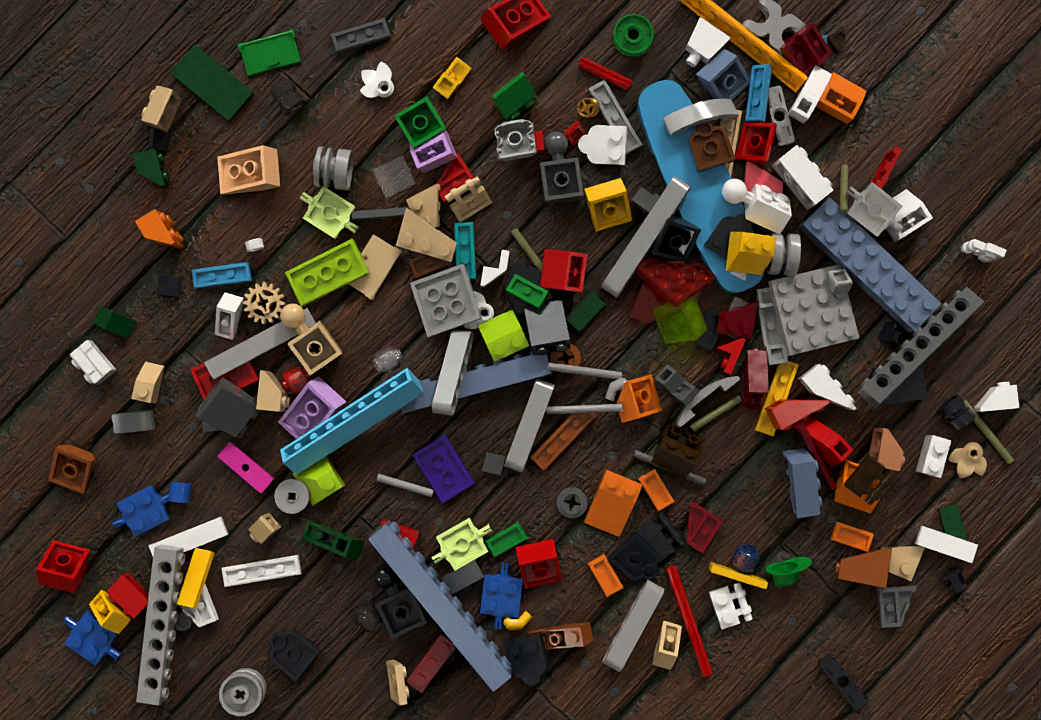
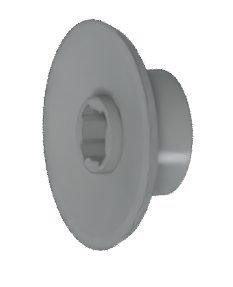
[274,479,309,514]

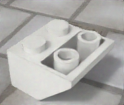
[886,189,933,242]

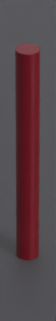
[796,422,837,490]

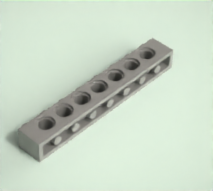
[136,545,185,706]

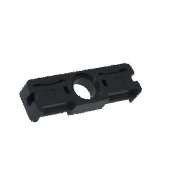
[817,653,868,710]

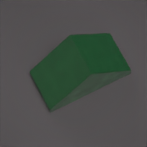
[94,306,137,338]

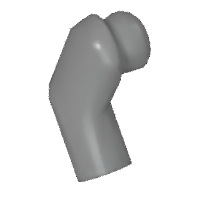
[605,378,628,401]

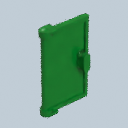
[238,29,301,77]

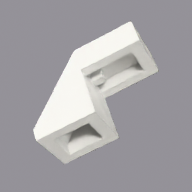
[481,250,509,288]

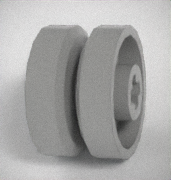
[766,232,801,276]
[219,668,267,716]

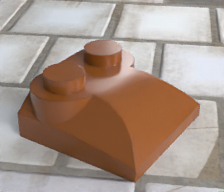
[48,445,96,494]

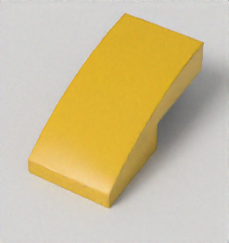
[433,57,472,99]

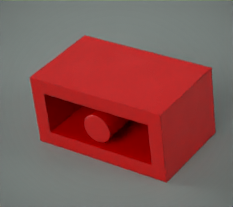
[106,573,149,619]

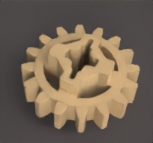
[243,282,286,324]

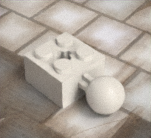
[722,179,792,235]

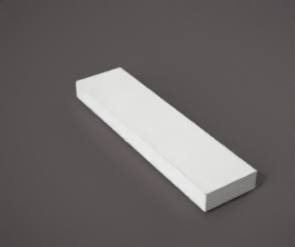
[149,517,228,556]
[222,555,302,587]

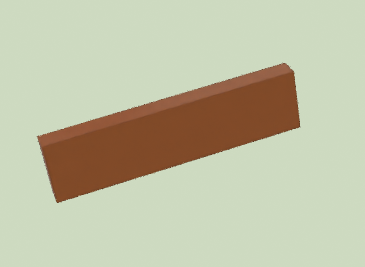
[530,403,597,471]

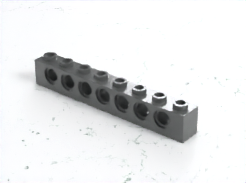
[859,287,984,409]

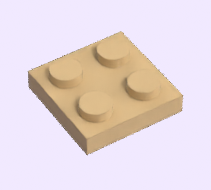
[386,659,409,705]

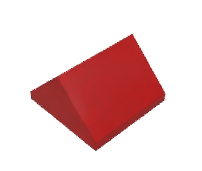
[735,122,777,166]

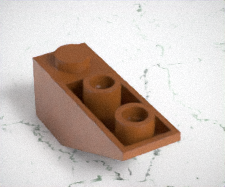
[529,622,593,649]

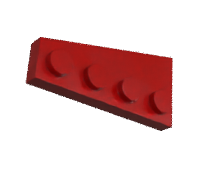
[853,146,903,224]

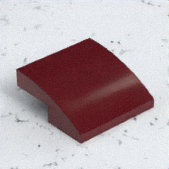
[779,22,832,75]

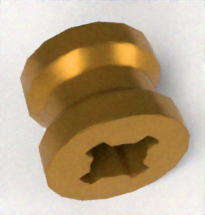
[577,98,600,117]

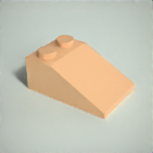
[217,145,280,194]

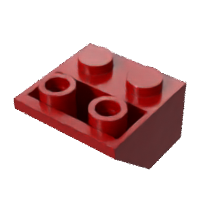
[539,249,587,292]

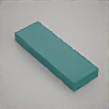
[454,222,476,280]

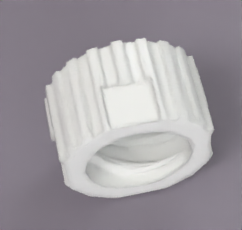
[245,238,264,252]

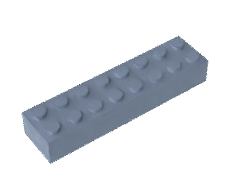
[798,197,941,333]

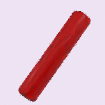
[578,57,632,90]

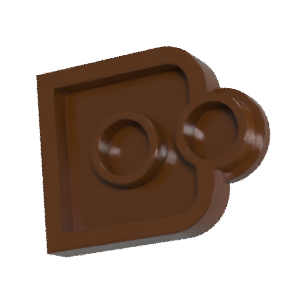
[689,122,736,173]

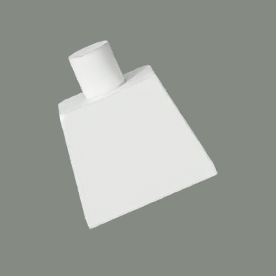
[685,17,730,67]

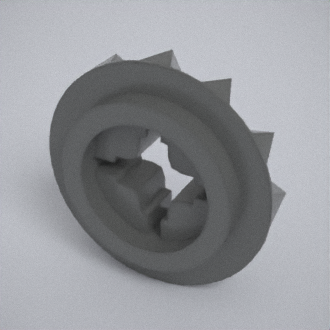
[557,487,588,518]

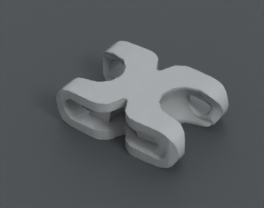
[742,0,806,58]

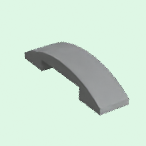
[663,99,739,136]
[756,287,788,365]
[676,376,740,427]

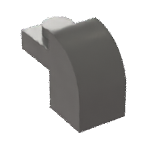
[655,364,699,406]

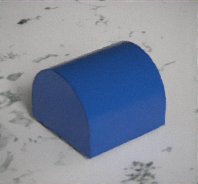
[168,481,192,503]

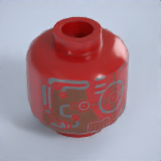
[281,366,311,394]

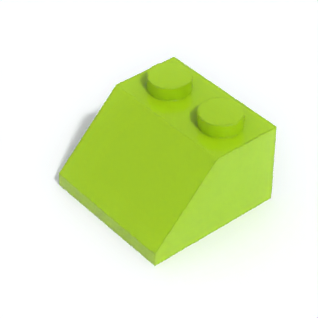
[478,309,529,362]

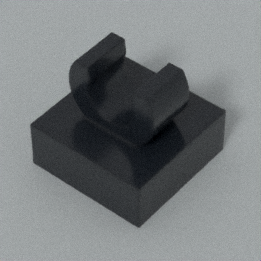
[942,567,967,593]

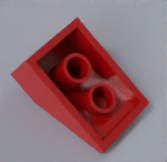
[480,0,551,50]

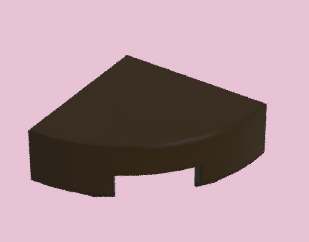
[827,26,846,53]

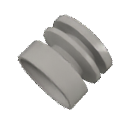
[313,146,353,190]

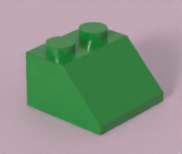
[492,72,537,122]
[394,96,447,149]

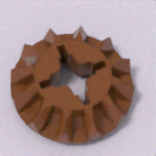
[550,344,581,374]

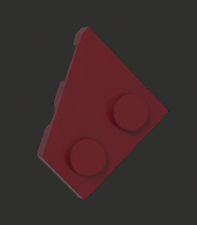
[716,301,758,339]

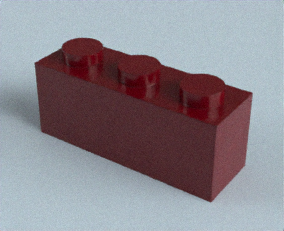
[406,631,456,693]

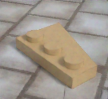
[396,208,457,262]

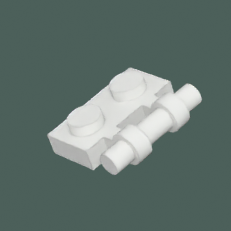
[961,239,1007,263]
[709,582,753,629]

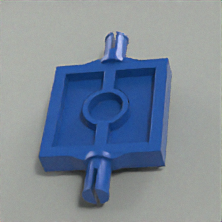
[112,485,170,537]
[480,562,523,629]
[63,611,121,666]

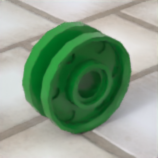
[613,14,654,57]

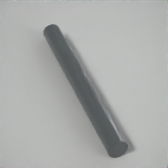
[633,450,706,486]

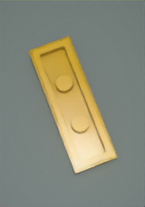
[177,548,214,609]
[708,562,768,589]

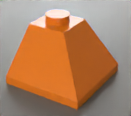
[617,374,662,423]

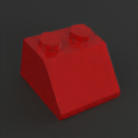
[516,539,563,589]
[36,540,90,593]

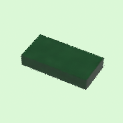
[566,291,605,332]
[937,504,967,541]

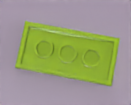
[285,239,370,307]

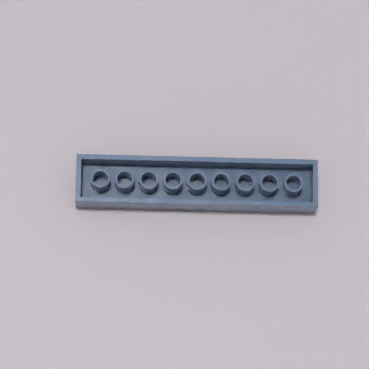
[368,520,512,692]

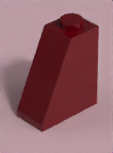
[743,349,769,409]

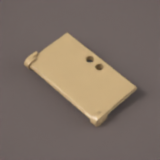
[349,234,403,300]

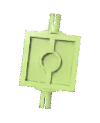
[300,186,359,239]
[432,517,493,571]

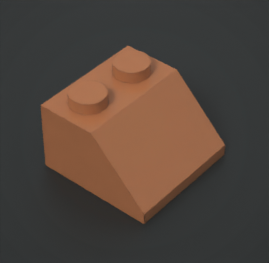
[869,428,905,471]

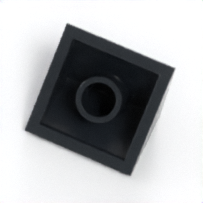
[651,215,701,263]

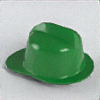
[766,557,812,587]

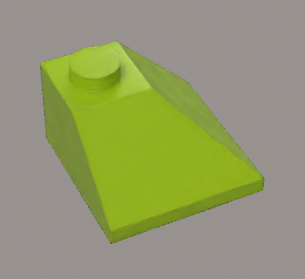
[292,456,346,506]

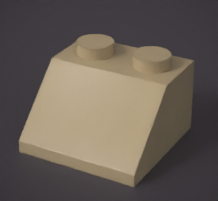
[141,86,182,133]
[256,370,291,412]

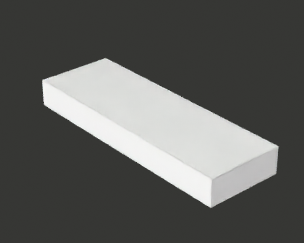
[915,526,978,563]

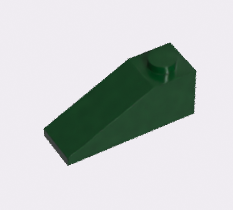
[302,520,365,559]

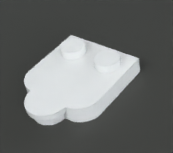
[578,125,627,165]

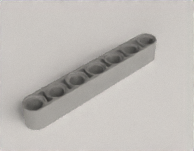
[601,176,691,298]

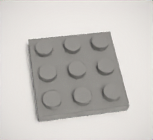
[410,264,482,338]

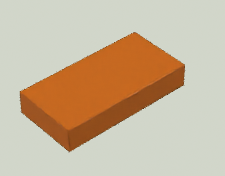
[638,469,675,512]
[830,521,874,552]
[588,554,623,597]

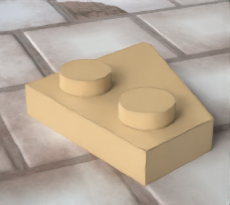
[406,184,440,229]

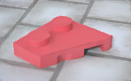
[744,161,783,194]

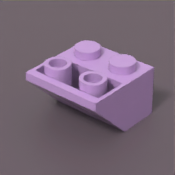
[409,130,458,173]

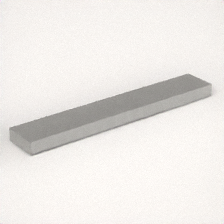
[204,308,316,380]

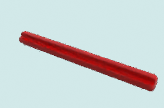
[666,565,713,677]

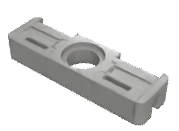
[767,86,795,147]

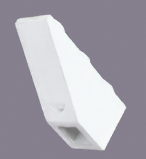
[788,65,832,124]
[798,364,857,410]

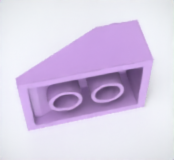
[278,376,346,439]

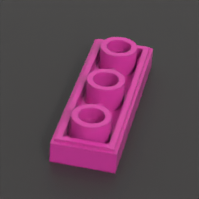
[217,442,275,494]

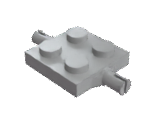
[846,182,903,237]

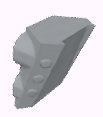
[495,119,537,161]

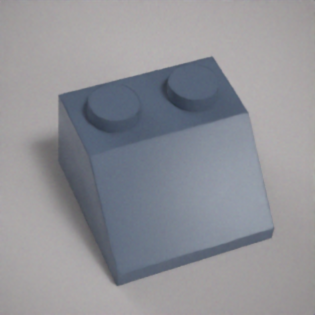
[696,48,750,100]

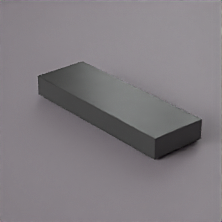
[331,18,391,54]
[352,207,411,222]

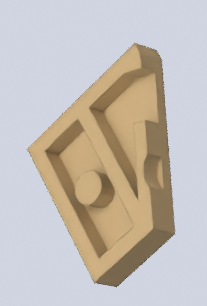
[880,545,925,581]

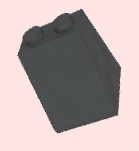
[195,376,260,438]

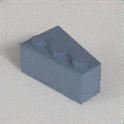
[783,448,822,518]

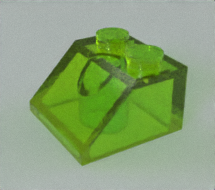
[652,295,707,344]

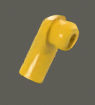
[503,611,532,631]

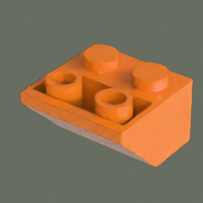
[815,72,866,124]
[135,209,184,249]

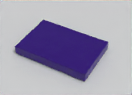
[413,435,475,504]

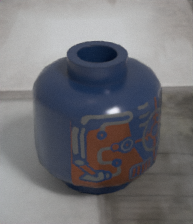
[731,544,760,574]

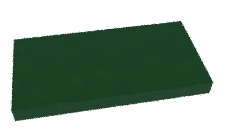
[171,44,254,122]

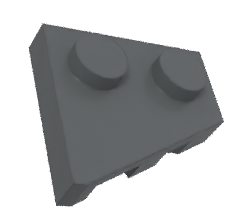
[877,585,916,628]

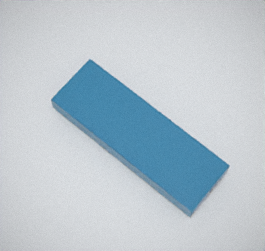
[745,64,772,123]
[192,262,252,289]

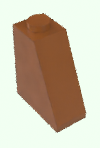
[835,547,892,588]

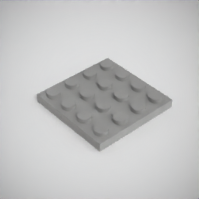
[768,265,859,356]

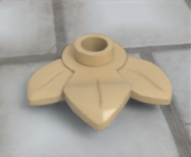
[948,442,987,478]

